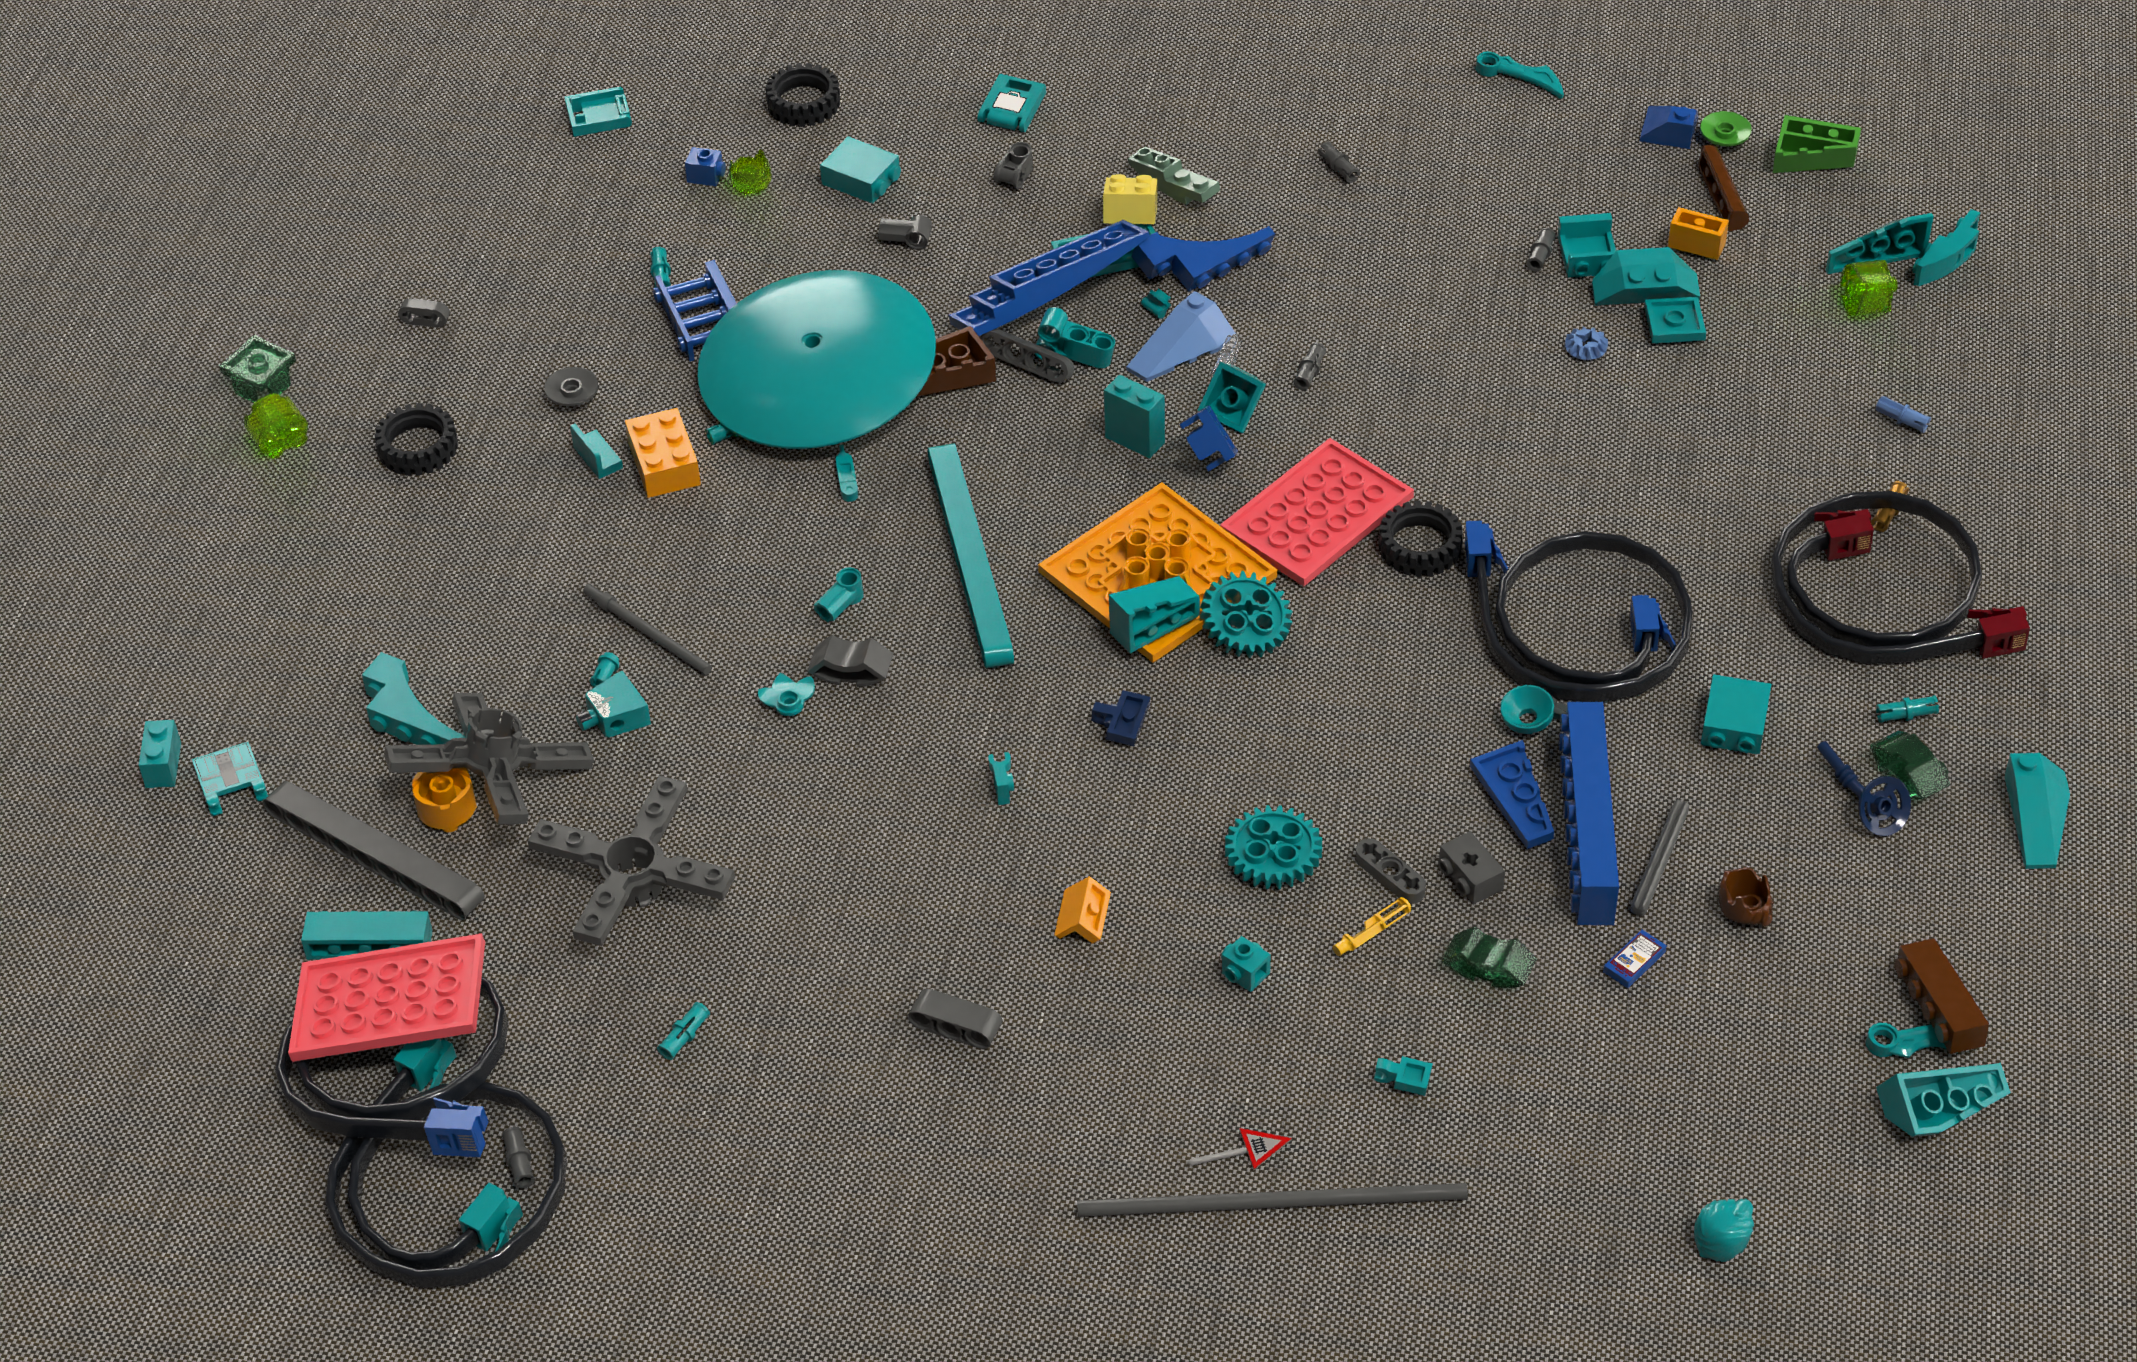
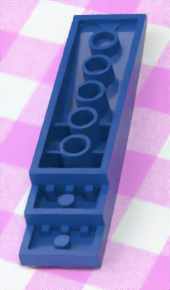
[948,220,1150,336]

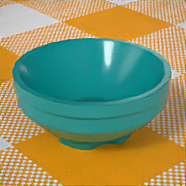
[1500,685,1554,734]

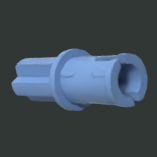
[1876,396,1931,433]

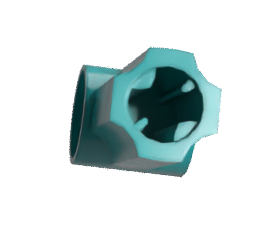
[814,567,864,623]

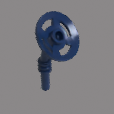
[1817,741,1911,836]

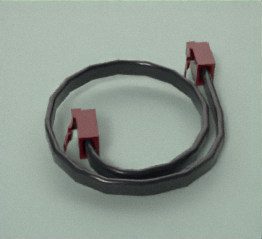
[1771,491,2030,664]

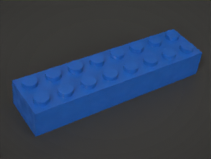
[1558,702,1619,925]

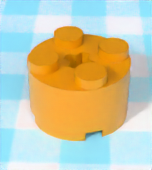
[412,768,477,833]

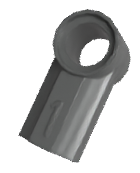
[878,215,932,250]

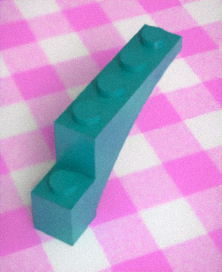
[362,652,466,745]

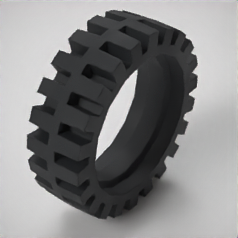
[766,63,840,127]
[375,403,458,476]
[1379,500,1463,577]

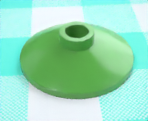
[1700,111,1752,146]

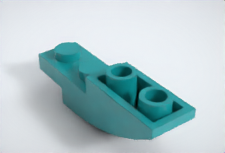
[1912,209,1980,286]

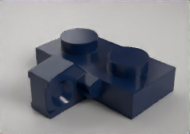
[1091,690,1151,746]

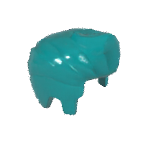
[1694,1199,1754,1262]

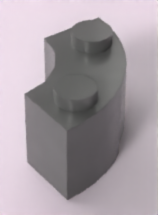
[807,635,894,687]

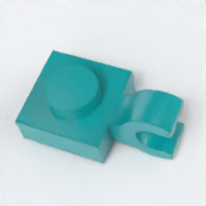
[988,752,1014,805]
[1374,1056,1433,1096]

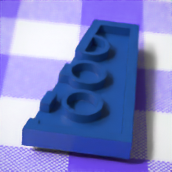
[1470,740,1554,849]

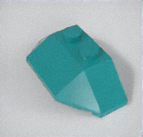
[1592,247,1700,306]

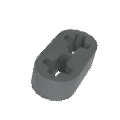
[398,298,450,327]

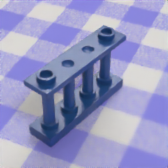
[653,260,737,361]

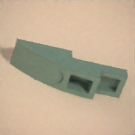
[1128,147,1220,205]

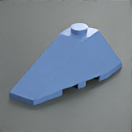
[1126,291,1236,382]

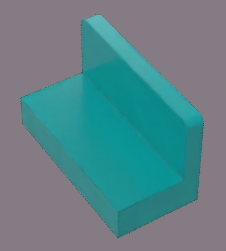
[570,423,623,479]

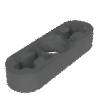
[1355,838,1426,904]

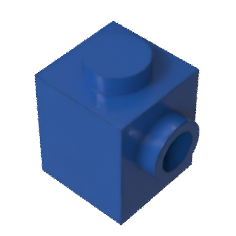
[685,147,726,186]

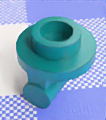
[1141,288,1172,319]

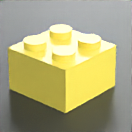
[1103,174,1157,224]

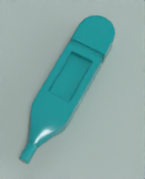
[836,444,858,502]

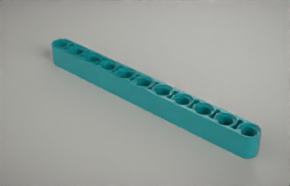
[927,443,1014,669]

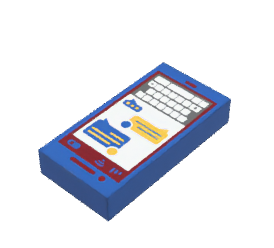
[1603,930,1667,988]

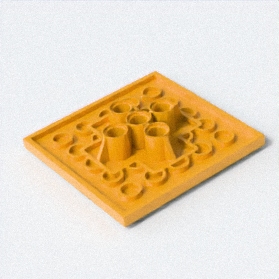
[1038,482,1277,663]

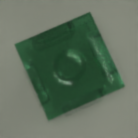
[219,335,296,403]

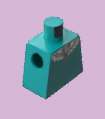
[576,670,651,738]

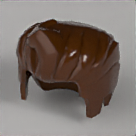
[1719,867,1774,926]

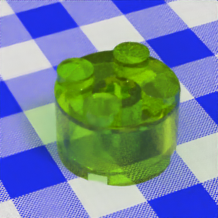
[1840,260,1898,316]
[244,394,308,459]

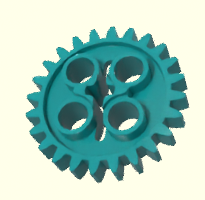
[1200,571,1293,658]
[1225,805,1322,889]

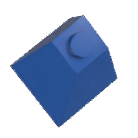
[1640,106,1698,149]

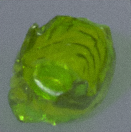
[729,149,772,195]

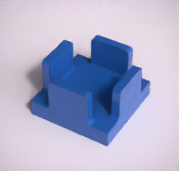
[1179,405,1238,472]

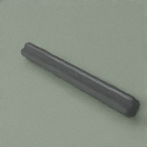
[1630,800,1689,917]

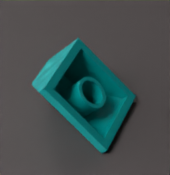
[1198,361,1266,433]

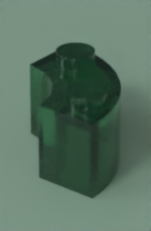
[1870,731,1951,799]
[1442,927,1537,988]

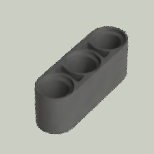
[908,988,1003,1049]

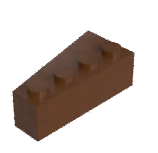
[917,326,996,396]

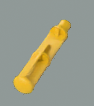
[1332,897,1411,956]

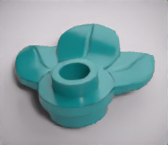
[758,673,815,716]

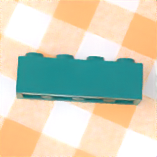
[301,911,433,960]

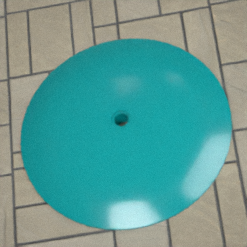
[698,270,936,449]

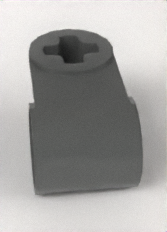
[993,142,1033,189]

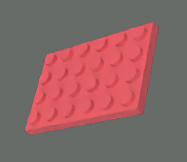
[1220,438,1414,587]
[288,933,485,1062]

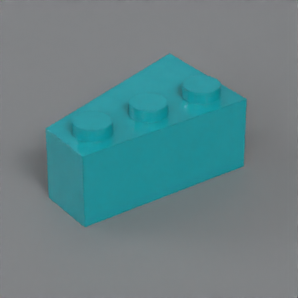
[1109,576,1200,654]

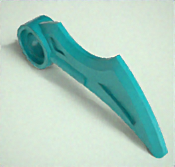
[1476,51,1564,99]
[1865,1023,1958,1058]

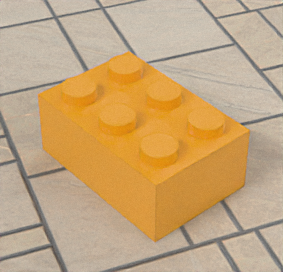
[625,408,701,498]

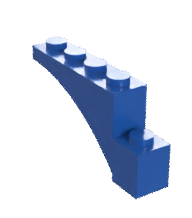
[1131,226,1275,292]

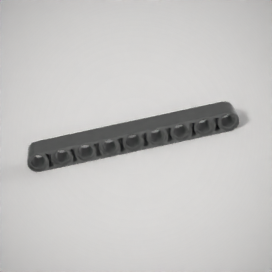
[263,781,485,920]

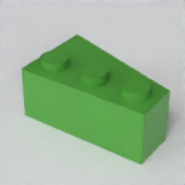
[1773,115,1861,173]

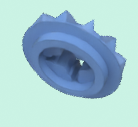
[1565,326,1608,360]

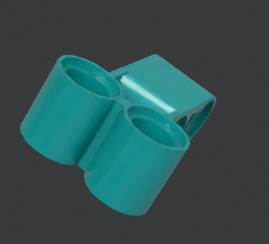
[1035,307,1115,368]

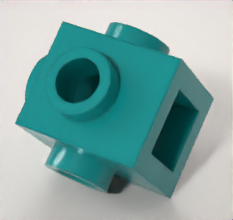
[1221,936,1271,992]

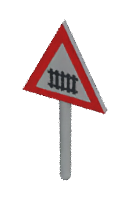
[1188,1128,1292,1170]

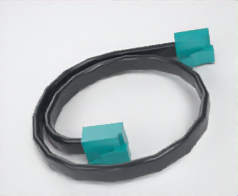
[325,1038,567,1288]

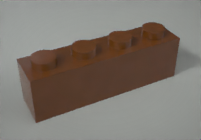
[1895,938,1989,1054]

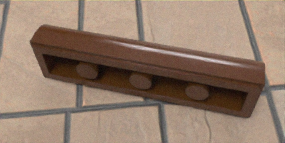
[1697,145,1749,231]

